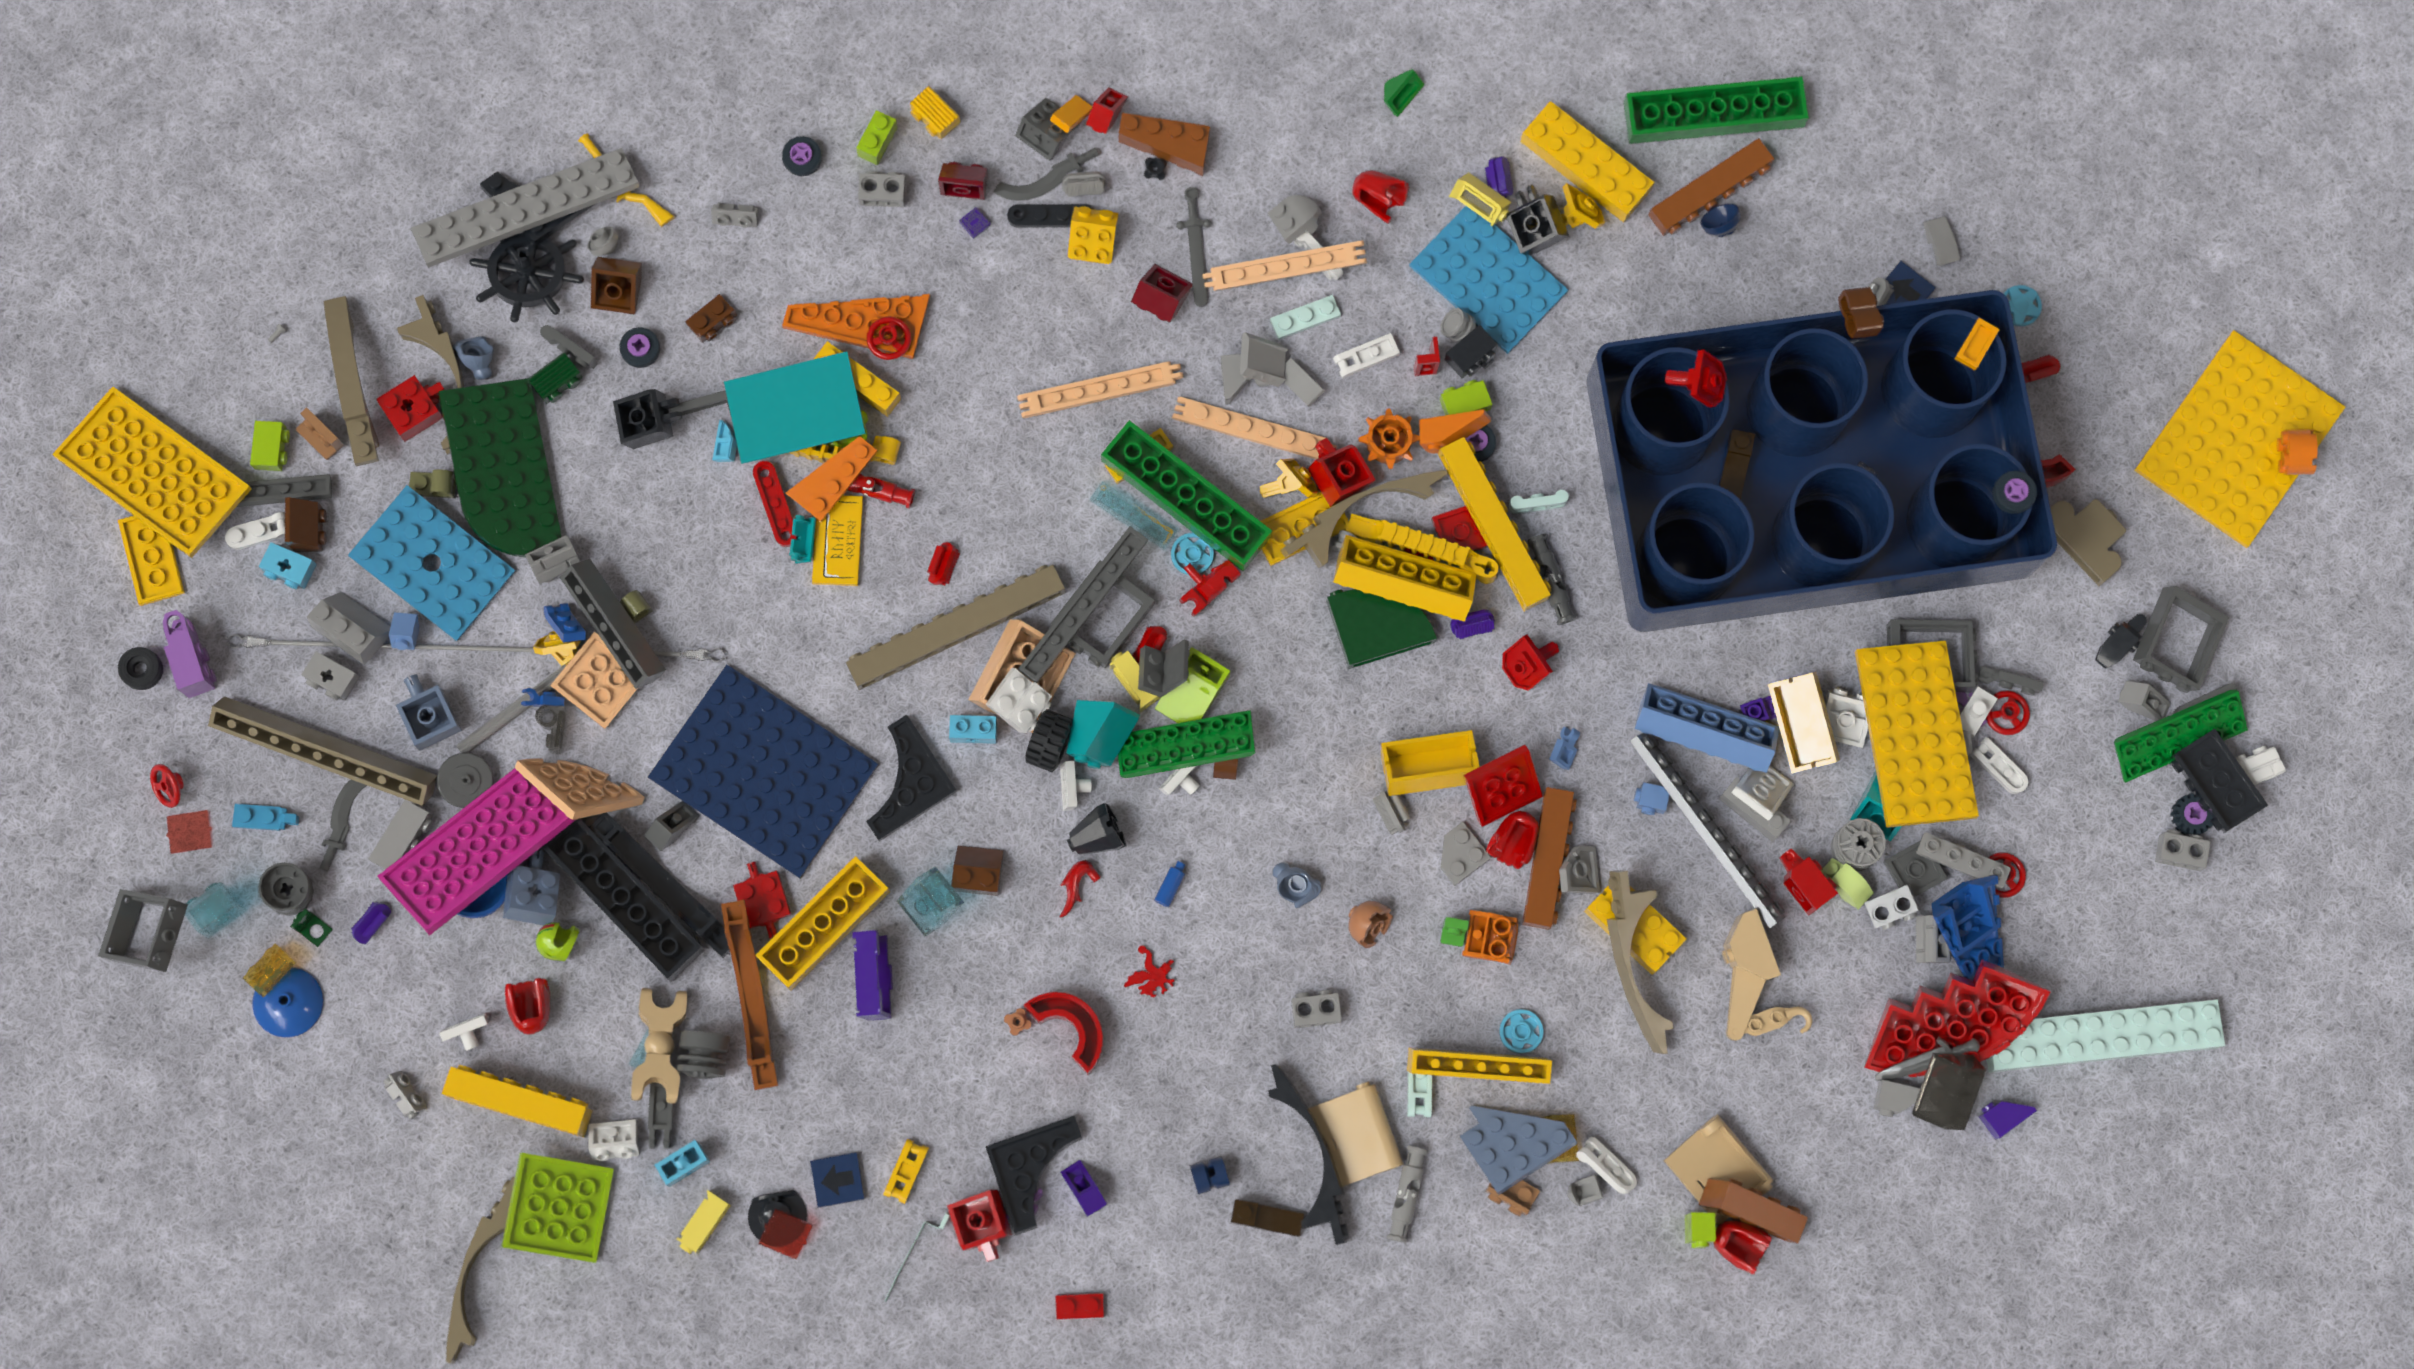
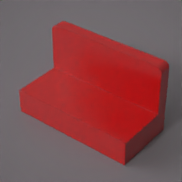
[1413,336,1440,376]

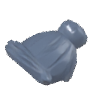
[453,336,494,380]
[1272,862,1322,908]

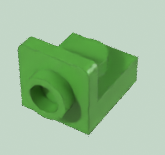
[1440,917,1469,947]

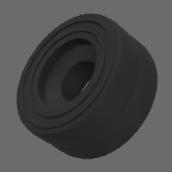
[118,647,163,690]

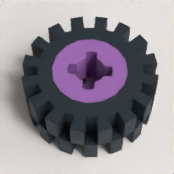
[2170,793,2213,835]

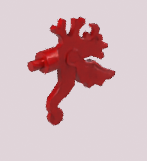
[1124,946,1175,998]

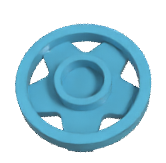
[2003,285,2042,326]
[1171,533,1214,575]
[1499,1009,1543,1054]

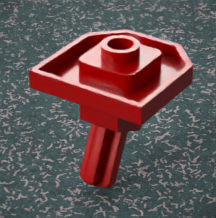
[1665,350,1727,407]
[1502,634,1559,691]

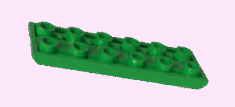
[2114,690,2248,783]
[1118,710,1256,778]

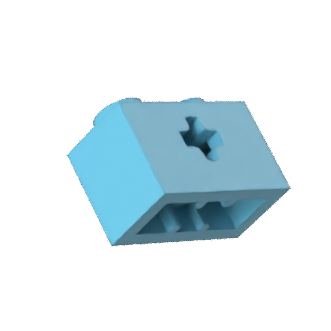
[259,542,317,590]
[949,715,997,744]
[654,1140,710,1187]

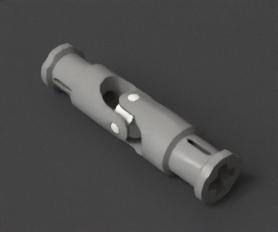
[1387,1146,1428,1243]

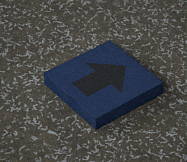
[1885,261,1936,305]
[810,1152,865,1208]

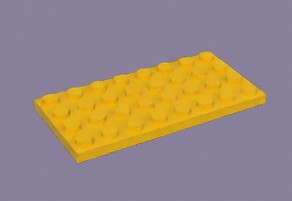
[52,386,252,558]
[1855,641,1979,828]

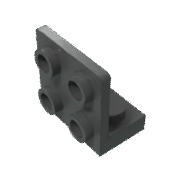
[1015,98,1080,161]
[1138,639,1190,697]

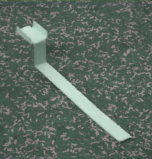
[885,1212,950,1301]

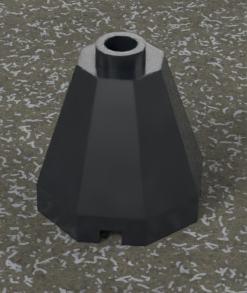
[1067,803,1127,855]

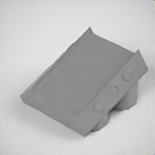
[1240,332,1289,387]

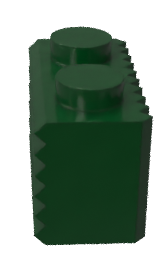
[528,352,583,404]

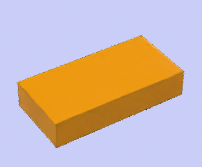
[1050,95,1092,133]
[1955,318,1999,370]

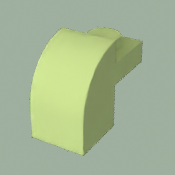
[1821,858,1873,910]

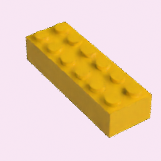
[1520,101,1655,223]
[1333,535,1477,622]
[755,856,890,991]
[441,1064,593,1138]

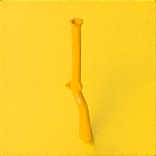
[578,133,675,227]

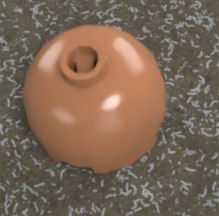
[1348,901,1393,948]

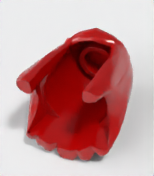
[1352,170,1410,224]
[1486,811,1539,869]
[505,978,550,1035]
[1713,1220,1772,1274]

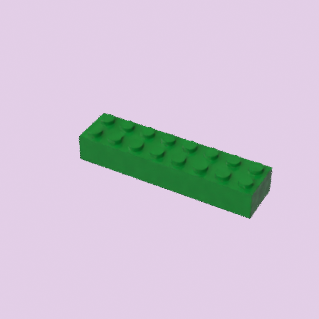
[1623,76,1808,144]
[1101,420,1272,571]

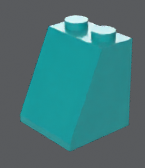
[1066,700,1140,769]
[1850,770,1902,842]

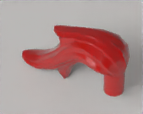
[1059,860,1101,918]

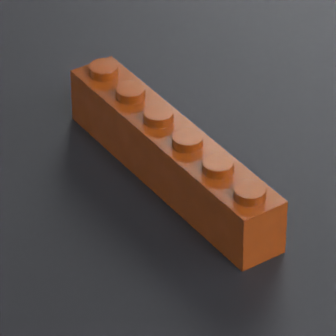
[1648,138,1774,236]
[1522,787,1577,930]

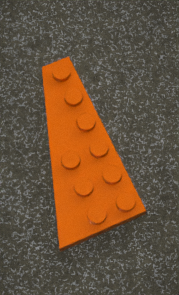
[782,294,930,359]

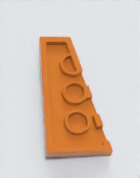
[786,436,878,522]

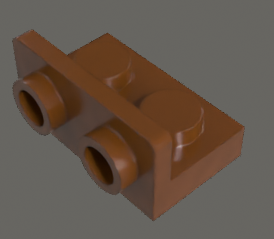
[685,294,737,343]

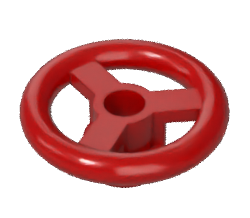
[866,317,912,360]
[1986,691,2030,735]
[150,764,184,808]
[1988,852,2026,898]

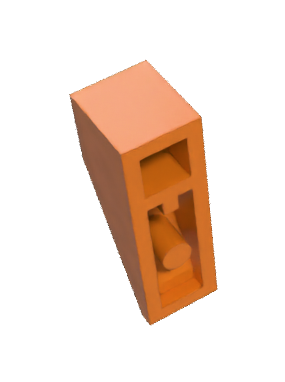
[1419,410,1491,454]

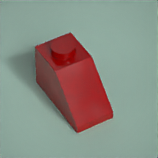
[1086,87,1128,134]

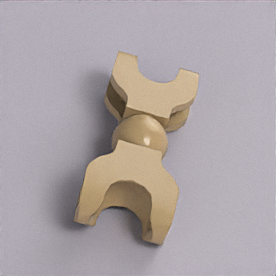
[631,988,687,1104]

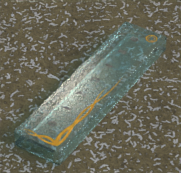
[1089,481,1177,550]

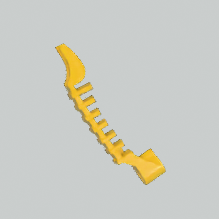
[785,436,901,465]
[1346,514,1498,584]

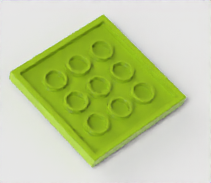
[501,1152,614,1263]

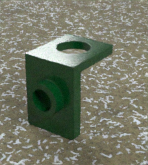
[290,908,333,947]

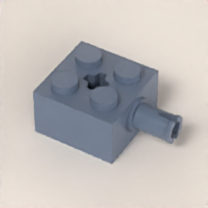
[396,674,462,751]
[503,850,560,926]

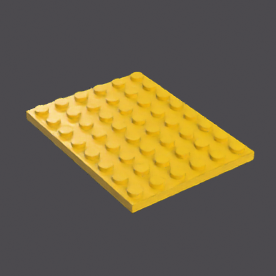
[2134,330,2345,548]

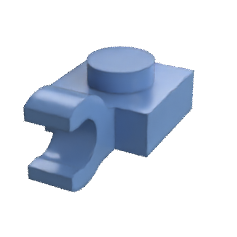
[1549,727,1580,770]

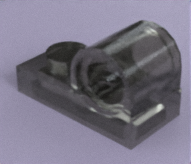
[535,705,567,755]

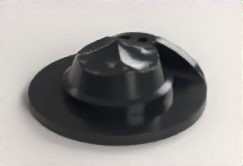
[748,1190,807,1246]

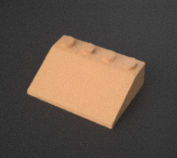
[968,619,1075,733]

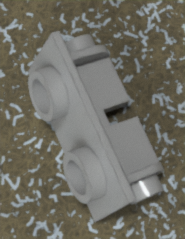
[711,202,758,228]
[383,1071,427,1120]

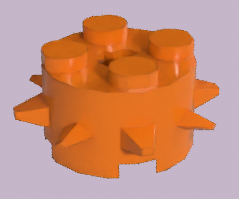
[1358,409,1420,469]

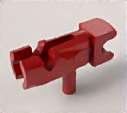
[1179,560,1241,617]

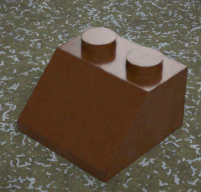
[591,256,642,315]
[285,497,327,553]
[951,845,1004,896]

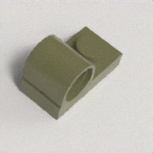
[409,469,456,498]
[620,590,653,623]

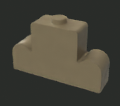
[2050,499,2126,587]

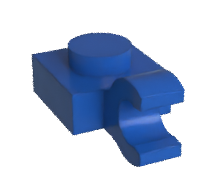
[521,688,565,709]

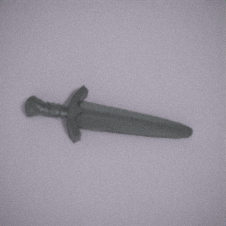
[1875,1036,1980,1081]

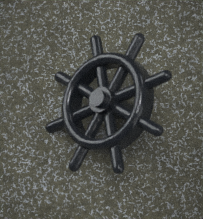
[469,234,584,323]

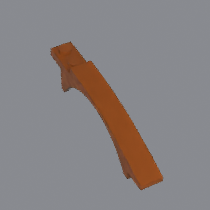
[721,900,779,1091]

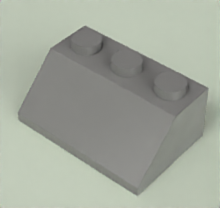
[307,592,390,665]

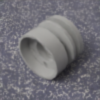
[1831,818,1886,872]

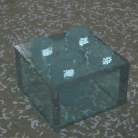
[896,867,964,937]
[185,882,247,938]

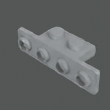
[1916,832,2010,889]

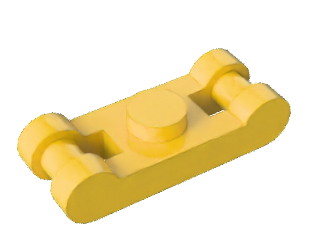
[883,1139,929,1204]

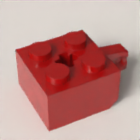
[376,375,445,442]
[1308,438,1376,507]
[1779,848,1838,916]
[947,1190,1013,1262]

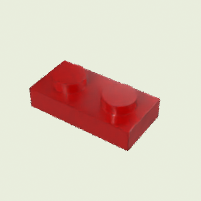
[1055,1293,1104,1320]

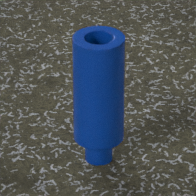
[1154,861,1186,908]

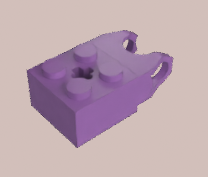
[163,610,217,698]

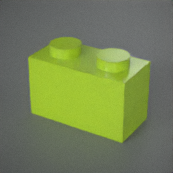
[856,110,898,166]
[1439,380,1493,415]
[250,421,290,471]
[1685,1212,1716,1248]

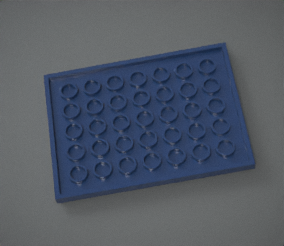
[647,664,879,879]

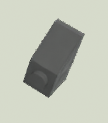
[645,801,699,851]

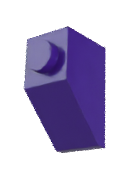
[1978,1101,2037,1140]
[1060,1160,1107,1217]

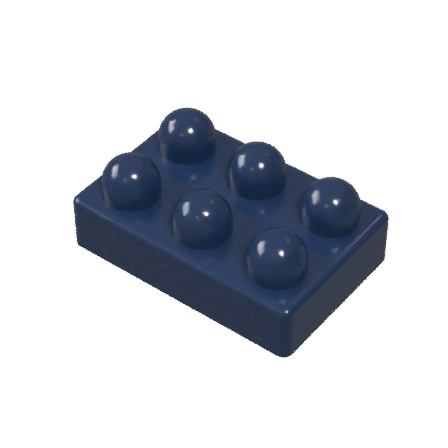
[1586,290,2057,632]

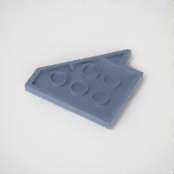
[1460,1106,1578,1195]

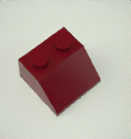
[938,161,988,200]
[1131,264,1193,323]

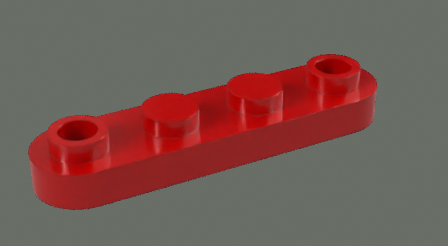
[753,461,798,547]

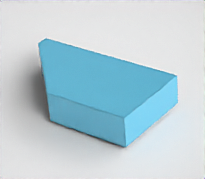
[712,420,737,462]

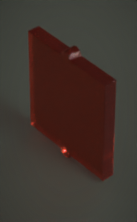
[166,810,212,854]
[758,1209,813,1259]

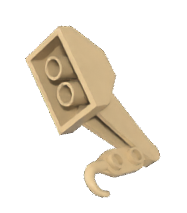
[1722,909,1812,1041]

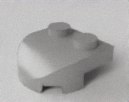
[1267,195,1322,244]

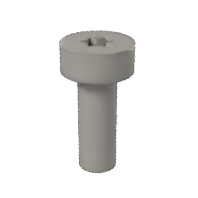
[267,324,287,343]

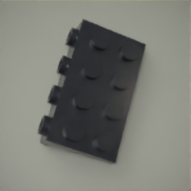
[2170,729,2268,833]

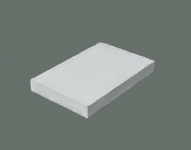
[1731,766,1794,821]

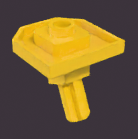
[1561,183,1605,229]
[1260,458,1319,498]
[533,627,585,666]

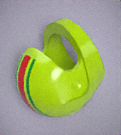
[535,922,580,962]

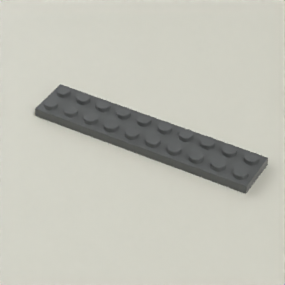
[1630,733,1785,928]

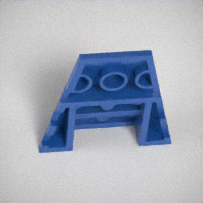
[1931,875,2004,981]

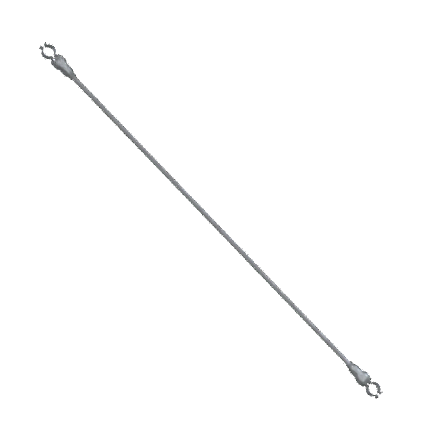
[225,634,727,663]

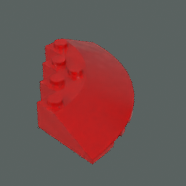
[1864,960,2051,1077]

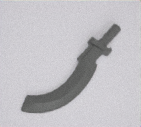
[994,148,1099,201]
[320,780,367,871]

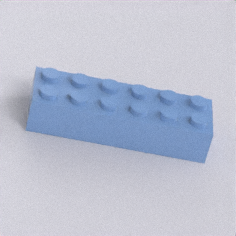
[1635,683,1779,773]

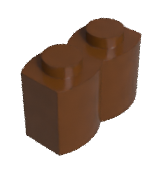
[1838,287,1884,339]

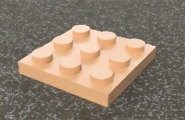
[550,632,638,729]

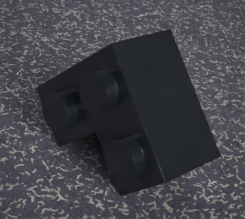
[1444,325,1498,379]

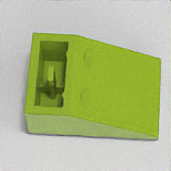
[1155,647,1230,723]

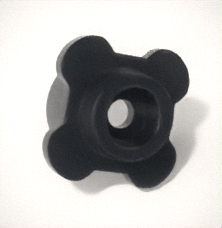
[1143,157,1167,180]

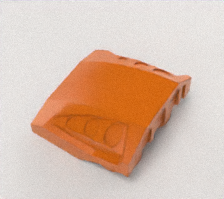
[1462,910,1518,965]

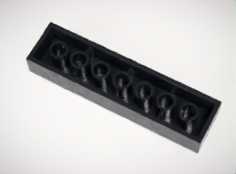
[542,818,705,982]

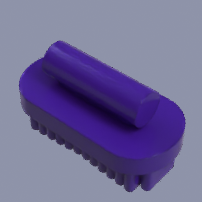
[1485,156,1514,198]
[1450,609,1495,639]
[351,902,391,944]

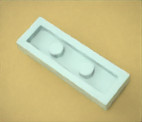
[1270,295,1341,340]

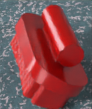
[2021,354,2061,383]
[927,542,960,586]
[1132,626,1167,665]

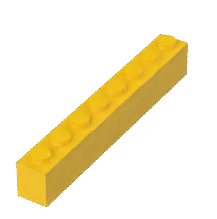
[1438,437,1551,612]

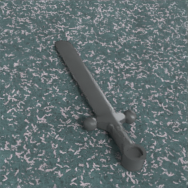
[1176,187,1212,307]

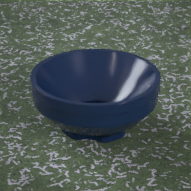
[1701,204,1741,237]

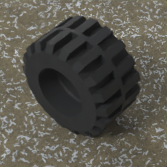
[1025,709,1073,773]

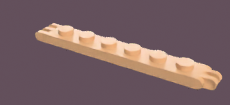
[1203,241,1367,291]
[1017,361,1183,418]
[1172,397,1337,460]

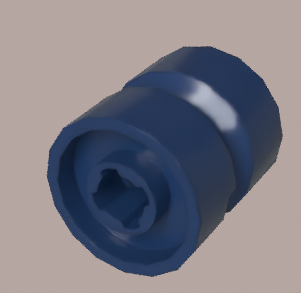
[1190,1156,1230,1195]

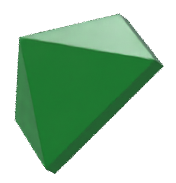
[1384,69,1425,117]

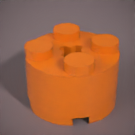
[2277,429,2318,475]

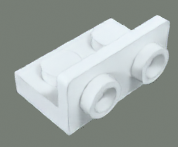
[589,1119,639,1161]

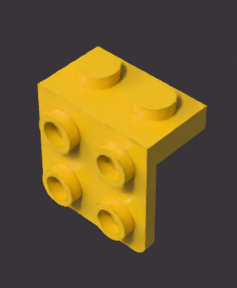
[1068,206,1119,264]

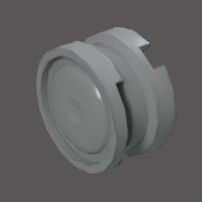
[1441,308,1476,343]

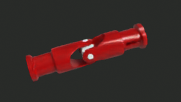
[847,474,915,509]

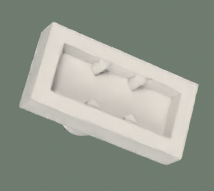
[1960,687,1998,738]
[1060,761,1092,811]
[1158,766,1200,795]
[439,1013,489,1050]

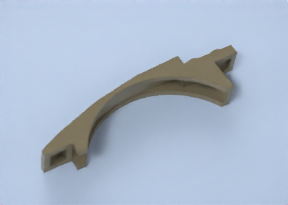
[397,295,464,455]
[324,296,380,466]
[1280,470,1448,568]
[1607,870,1673,1054]
[446,1176,515,1364]

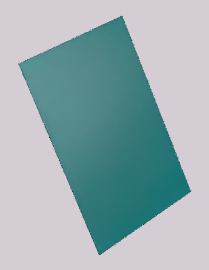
[724,351,866,464]

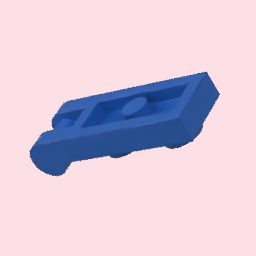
[544,603,586,643]

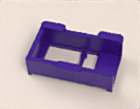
[852,930,893,1021]

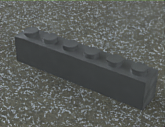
[560,559,666,689]

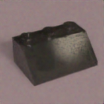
[1912,1053,1986,1130]

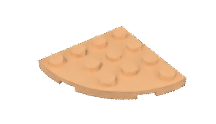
[515,758,645,820]

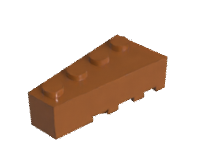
[1119,113,1210,176]
[1698,1178,1808,1244]

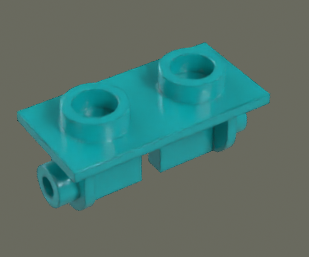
[789,515,816,564]

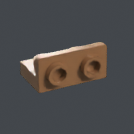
[296,407,344,460]
[1485,1180,1540,1217]

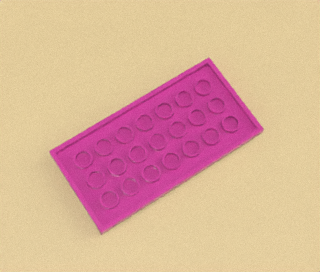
[377,768,576,936]

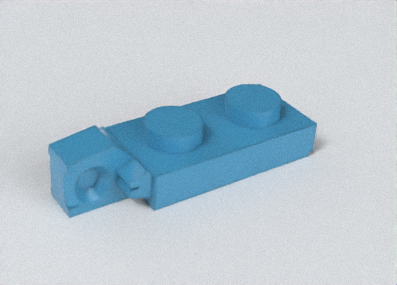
[232,804,299,831]

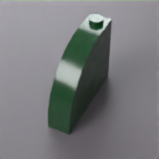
[1326,589,1437,669]

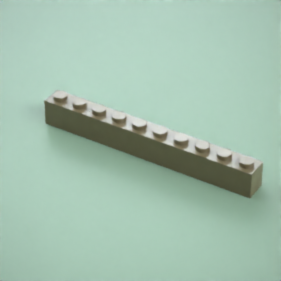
[846,565,1065,690]
[208,696,437,806]

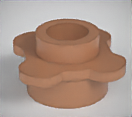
[1004,1008,1031,1036]

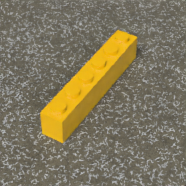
[1407,1047,1552,1084]

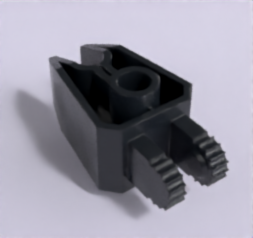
[2095,614,2147,669]

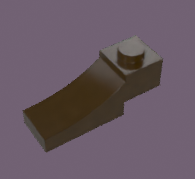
[1719,429,1755,501]
[1230,1199,1304,1237]

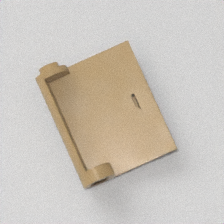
[1309,1082,1404,1187]
[1663,1114,1773,1225]

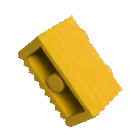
[910,86,960,139]

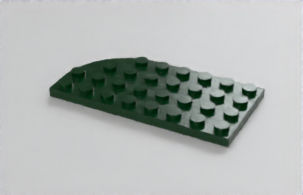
[438,378,562,558]

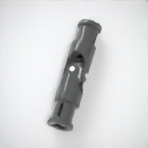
[1527,534,1576,625]

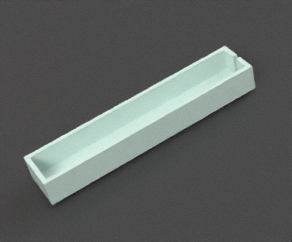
[1987,1000,2225,1073]

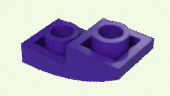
[1740,695,1777,722]

